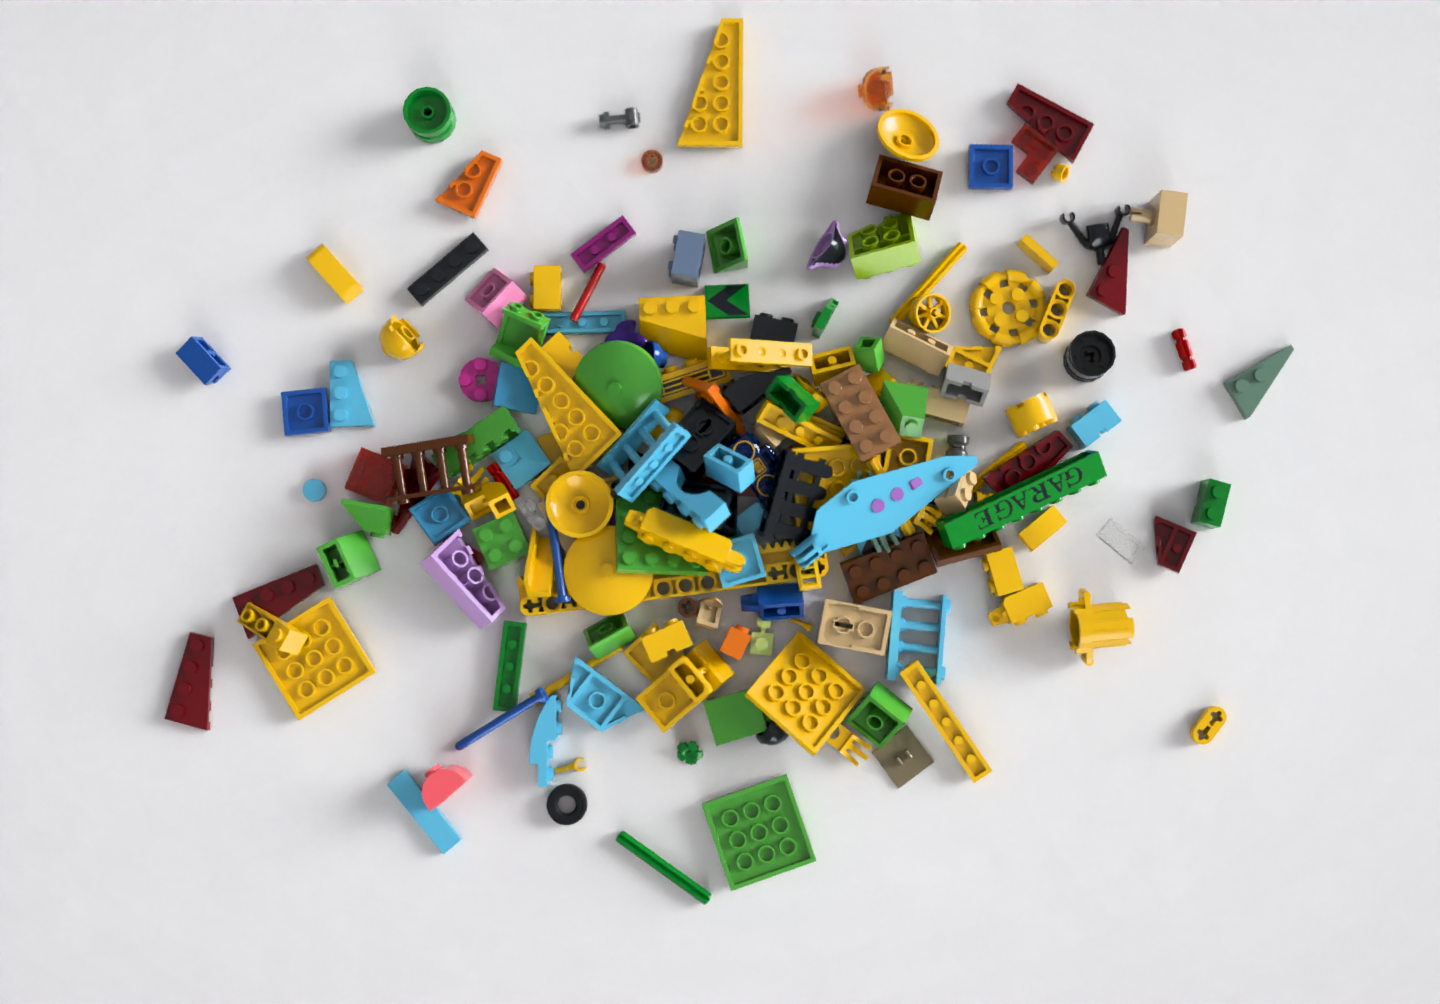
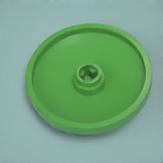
[575,340,663,429]

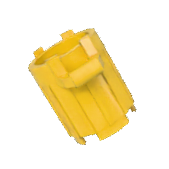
[1068,588,1134,666]

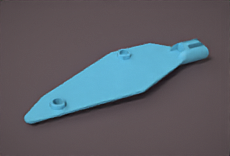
[789,456,978,570]

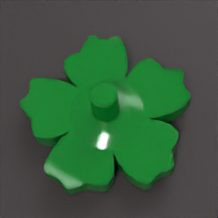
[677,740,704,765]

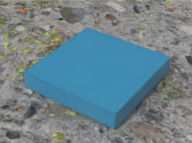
[492,362,538,415]
[408,487,472,546]

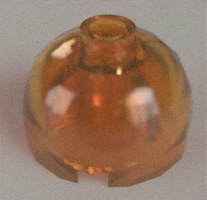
[858,66,893,111]

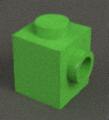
[853,337,885,373]

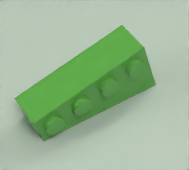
[431,405,523,480]

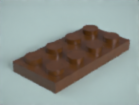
[839,530,937,604]

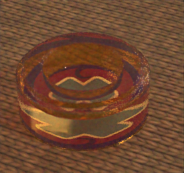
[641,150,663,173]

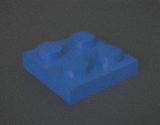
[968,144,1013,190]
[281,387,331,437]

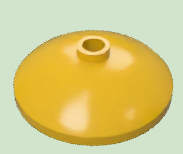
[877,109,939,162]
[546,470,614,538]

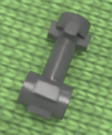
[599,108,641,130]

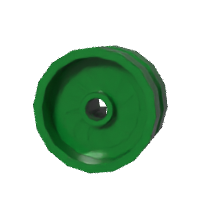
[403,87,456,144]

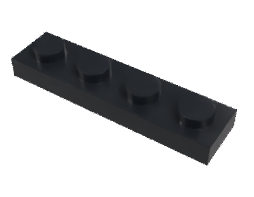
[407,232,489,307]

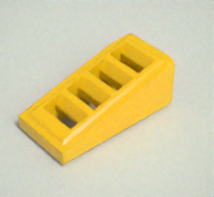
[792,547,822,592]

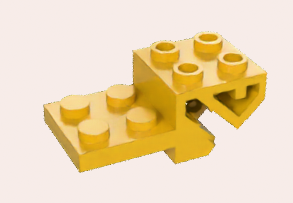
[635,640,736,733]

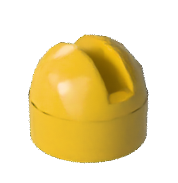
[1051,164,1070,182]

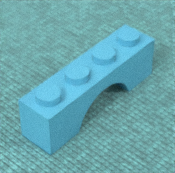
[649,460,730,533]

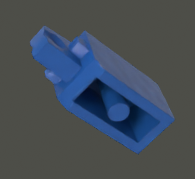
[741,583,804,621]

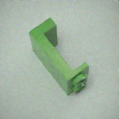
[489,302,550,369]
[703,688,771,746]

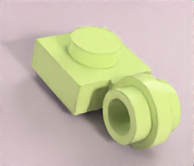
[749,614,774,656]

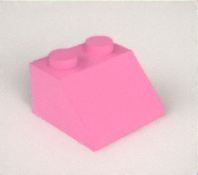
[465,268,529,330]

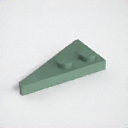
[1223,345,1294,420]

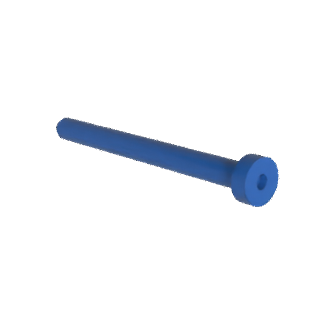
[544,496,571,604]
[455,687,549,750]

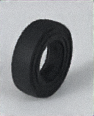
[547,784,587,825]

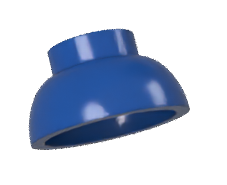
[644,341,668,368]

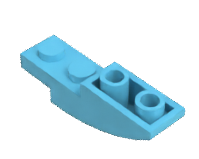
[529,694,562,787]

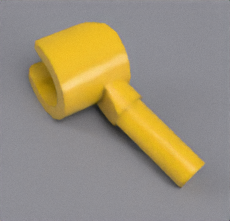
[555,757,587,774]

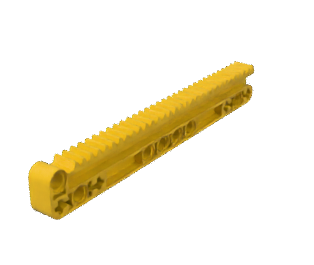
[517,540,828,616]

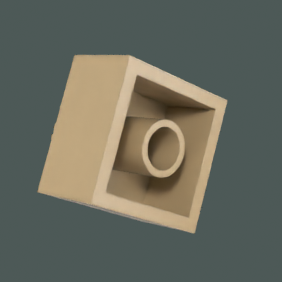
[1129,190,1188,248]

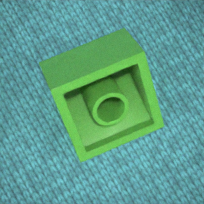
[846,681,913,749]

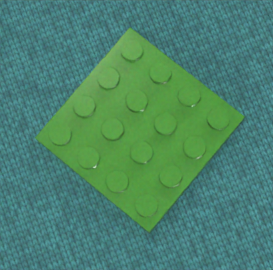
[615,489,708,576]
[702,774,817,891]

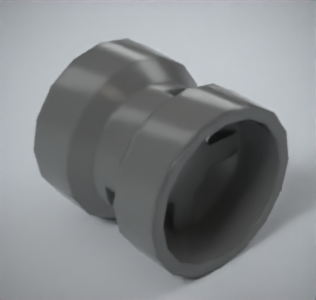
[945,435,970,456]

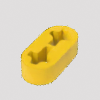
[1190,706,1227,745]

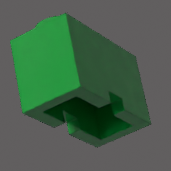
[764,375,820,423]
[1190,478,1231,529]

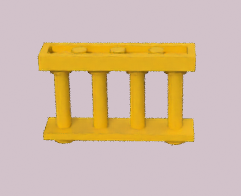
[707,338,812,373]

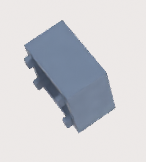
[668,230,706,288]

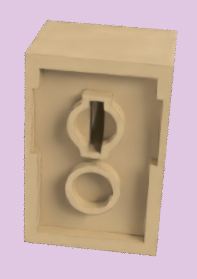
[815,599,893,656]

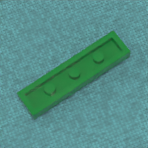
[493,621,527,712]

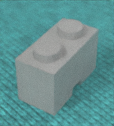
[939,362,991,407]

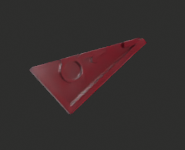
[1086,227,1129,316]

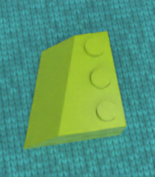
[847,213,921,280]

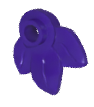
[604,320,648,348]

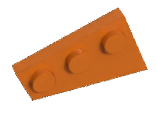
[681,376,746,435]

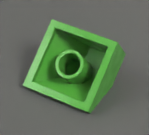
[879,380,928,439]
[341,499,396,538]

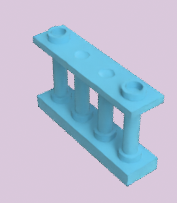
[597,398,691,503]
[884,590,951,685]

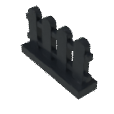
[757,448,833,545]

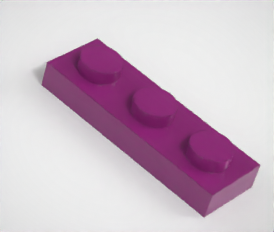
[570,215,636,273]

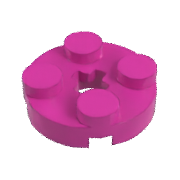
[458,357,499,402]

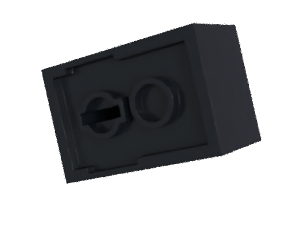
[671,397,736,481]

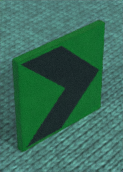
[705,284,750,320]

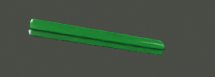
[616,831,712,905]

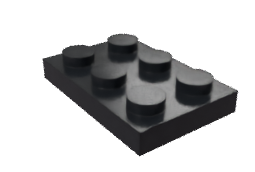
[658,480,734,530]

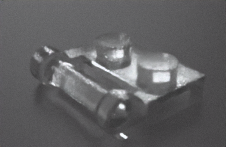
[514,496,549,533]

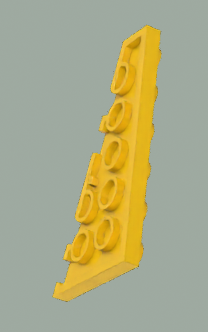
[677,18,743,148]
[515,337,623,471]

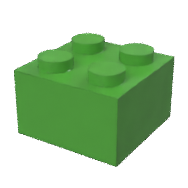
[472,511,530,571]

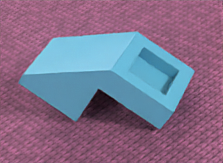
[728,500,765,539]

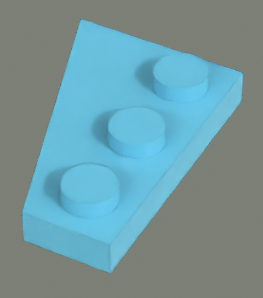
[330,360,376,428]

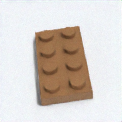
[819,364,902,464]

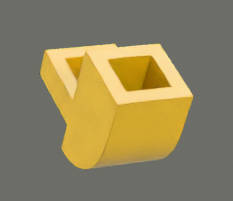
[462,482,517,521]

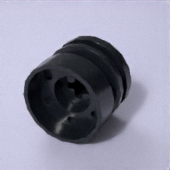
[1063,330,1116,382]

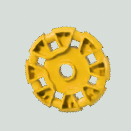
[969,269,1047,347]

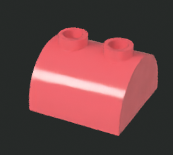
[422,764,473,811]

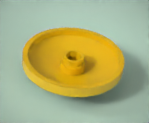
[563,525,654,616]

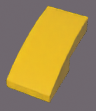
[1017,505,1067,552]

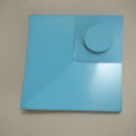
[491,429,551,491]

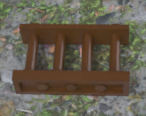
[381,434,482,505]

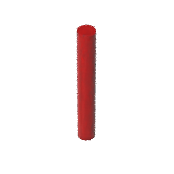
[569,263,606,323]

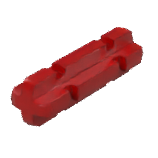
[1171,328,1197,371]
[486,462,519,501]

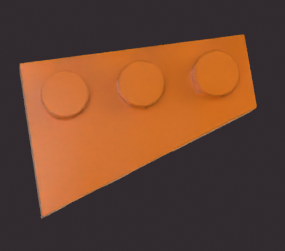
[435,150,503,220]

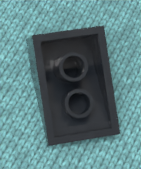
[722,367,792,417]

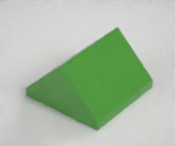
[706,217,748,274]
[583,613,637,660]

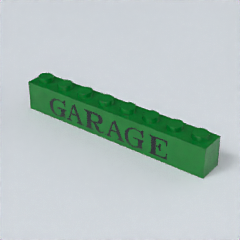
[935,450,1107,550]

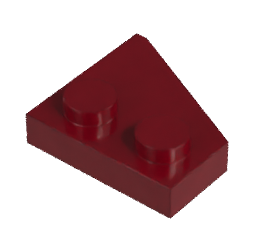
[1154,516,1197,574]

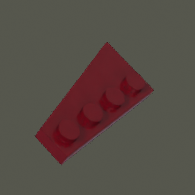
[1006,84,1094,164]
[981,430,1073,493]
[232,564,325,639]
[164,632,214,730]

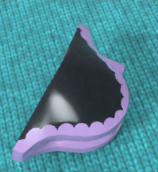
[806,220,848,270]

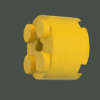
[1005,392,1058,438]

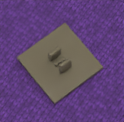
[872,726,934,789]

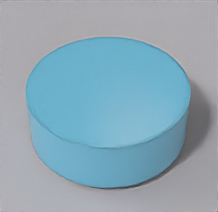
[303,479,327,502]

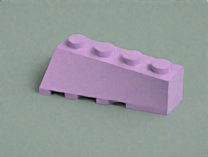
[420,529,506,630]

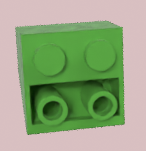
[316,530,382,589]

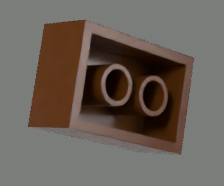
[866,154,943,221]

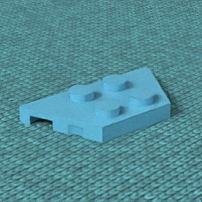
[566,656,644,732]

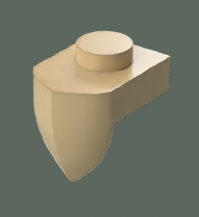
[694,596,723,631]

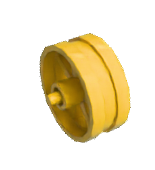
[908,293,951,333]

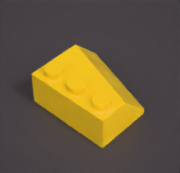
[639,295,707,360]

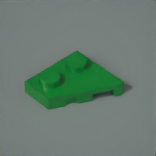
[810,298,839,338]

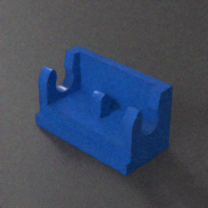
[176,336,231,385]

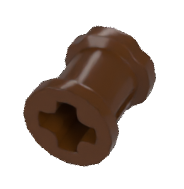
[678,597,698,617]

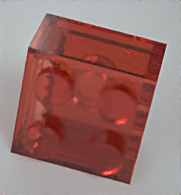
[344,447,408,507]

